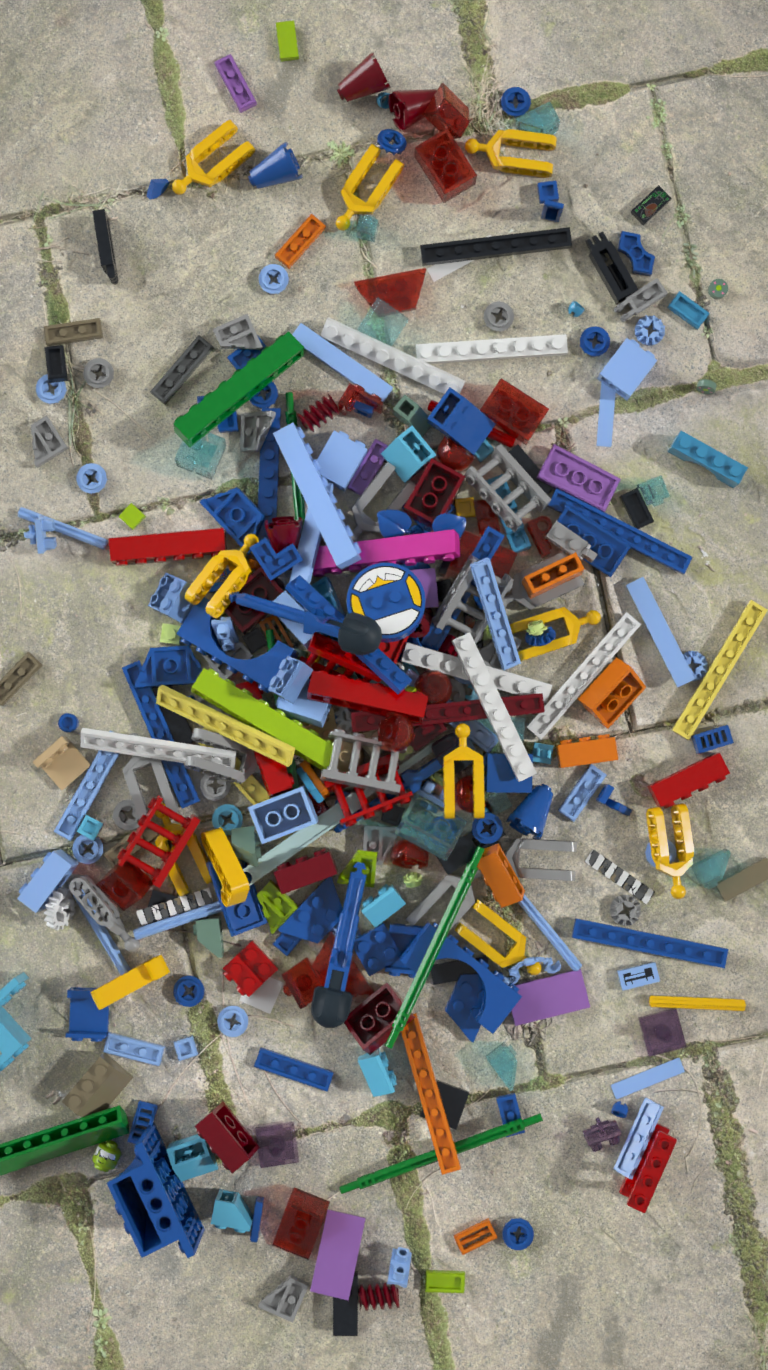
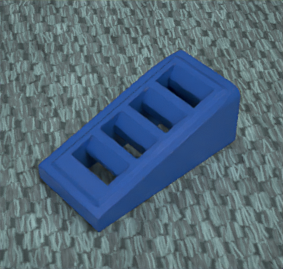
[541,200,564,222]
[691,725,734,754]
[127,1100,158,1144]

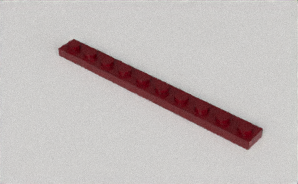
[350,693,545,733]

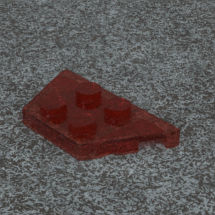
[354,268,426,317]
[311,931,375,998]

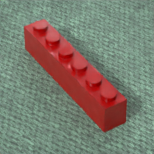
[109,528,227,566]
[307,670,428,724]
[235,681,294,798]

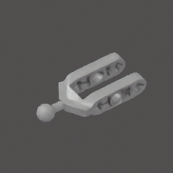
[351,462,416,542]
[502,551,584,610]
[184,728,261,784]
[123,733,180,821]
[504,838,577,881]
[405,870,483,929]
[69,875,140,953]

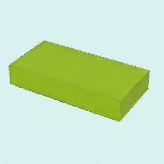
[276,20,299,62]
[425,1270,465,1293]

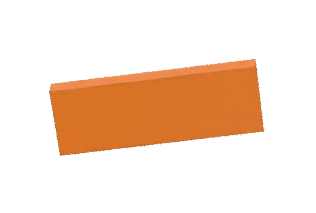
[275,214,326,269]

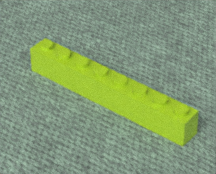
[191,668,334,770]

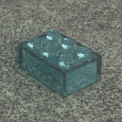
[395,793,467,861]

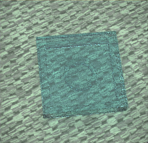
[357,297,409,347]

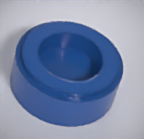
[58,713,79,732]

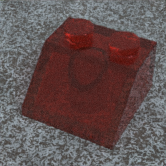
[423,83,470,139]
[96,861,153,911]

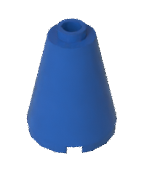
[248,142,303,189]
[506,784,553,840]

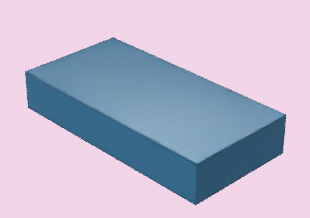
[667,291,710,330]
[296,767,324,803]

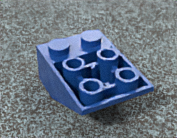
[427,387,496,455]

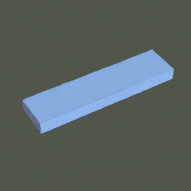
[614,1097,664,1179]

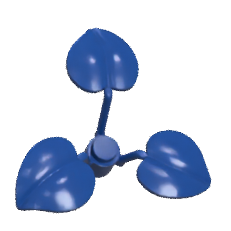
[377,509,466,570]

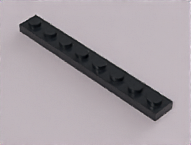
[420,227,572,266]

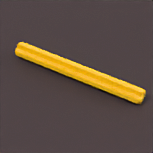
[649,995,746,1011]

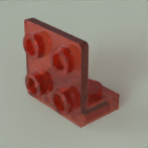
[338,383,383,416]

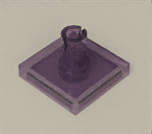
[638,1008,687,1057]
[255,1122,300,1168]

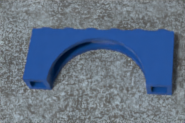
[177,597,299,693]
[399,922,522,1034]

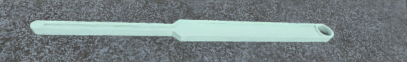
[243,743,433,886]

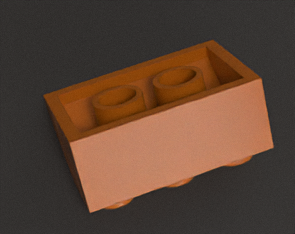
[578,657,646,729]

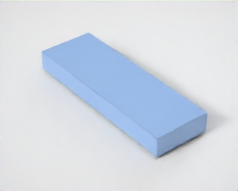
[558,764,607,822]
[103,1032,165,1066]

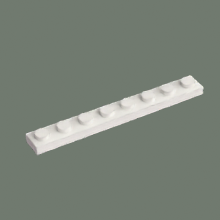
[321,318,465,394]
[416,334,568,364]
[526,612,641,740]
[452,632,537,782]
[400,642,552,703]
[81,728,236,768]

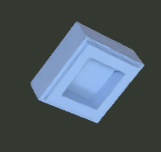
[173,1036,198,1061]

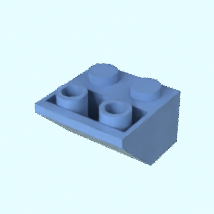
[148,573,194,624]
[268,656,313,704]

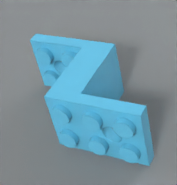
[0,972,32,1071]

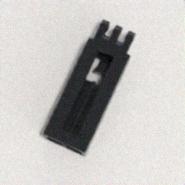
[92,209,119,285]
[585,231,638,304]
[435,823,506,875]
[333,1271,358,1336]

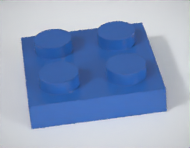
[353,923,402,977]

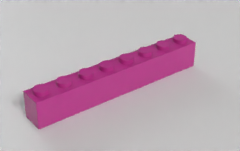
[312,529,460,577]

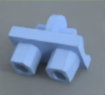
[24,515,57,554]
[211,616,239,651]
[417,779,444,814]
[387,1247,412,1288]

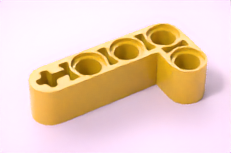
[201,827,249,907]
[90,954,170,1010]

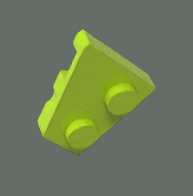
[337,850,377,888]
[257,880,299,934]

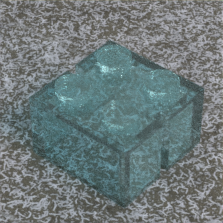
[175,433,226,480]

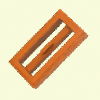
[259,615,294,648]
[300,760,330,799]
[454,1218,498,1255]

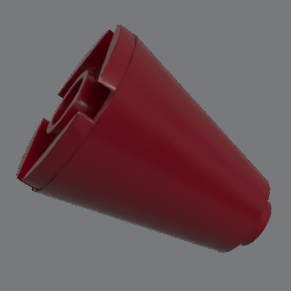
[337,52,391,102]
[388,89,443,130]
[264,516,303,570]

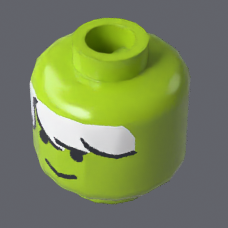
[92,1140,121,1172]

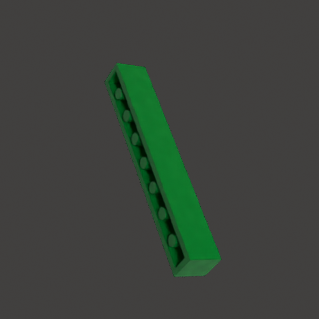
[173,331,304,448]
[0,1105,130,1176]

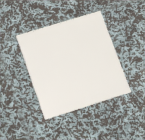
[239,977,283,1014]

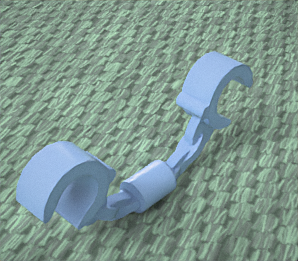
[503,957,561,985]

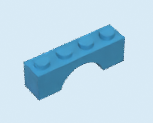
[668,431,748,488]

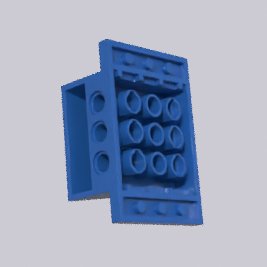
[107,1123,205,1258]

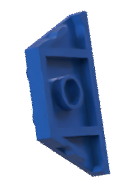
[199,488,264,555]
[135,646,203,688]
[277,877,343,943]
[445,971,503,1043]

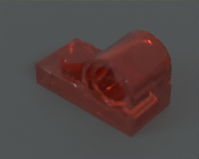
[473,500,500,539]
[525,516,552,559]

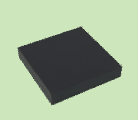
[420,1079,469,1130]

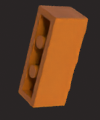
[522,552,585,599]
[555,734,618,768]
[477,843,525,908]

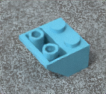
[381,426,436,483]
[361,884,406,927]
[358,1048,397,1097]
[166,1134,219,1182]
[211,1189,253,1233]

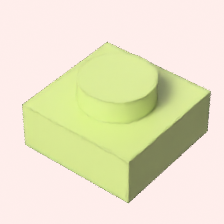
[160,623,181,645]

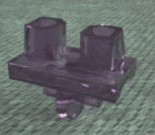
[582,1117,622,1152]

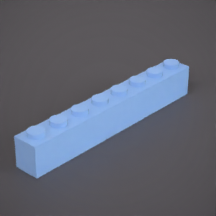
[273,423,362,570]

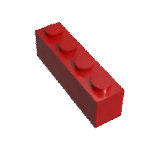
[647,752,730,809]

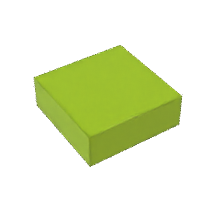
[118,503,146,530]

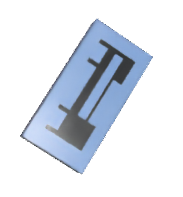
[617,962,660,991]

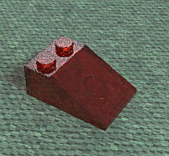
[272,1187,330,1260]

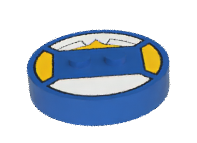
[347,563,426,642]

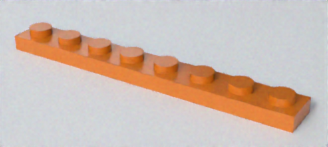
[401,1013,461,1175]

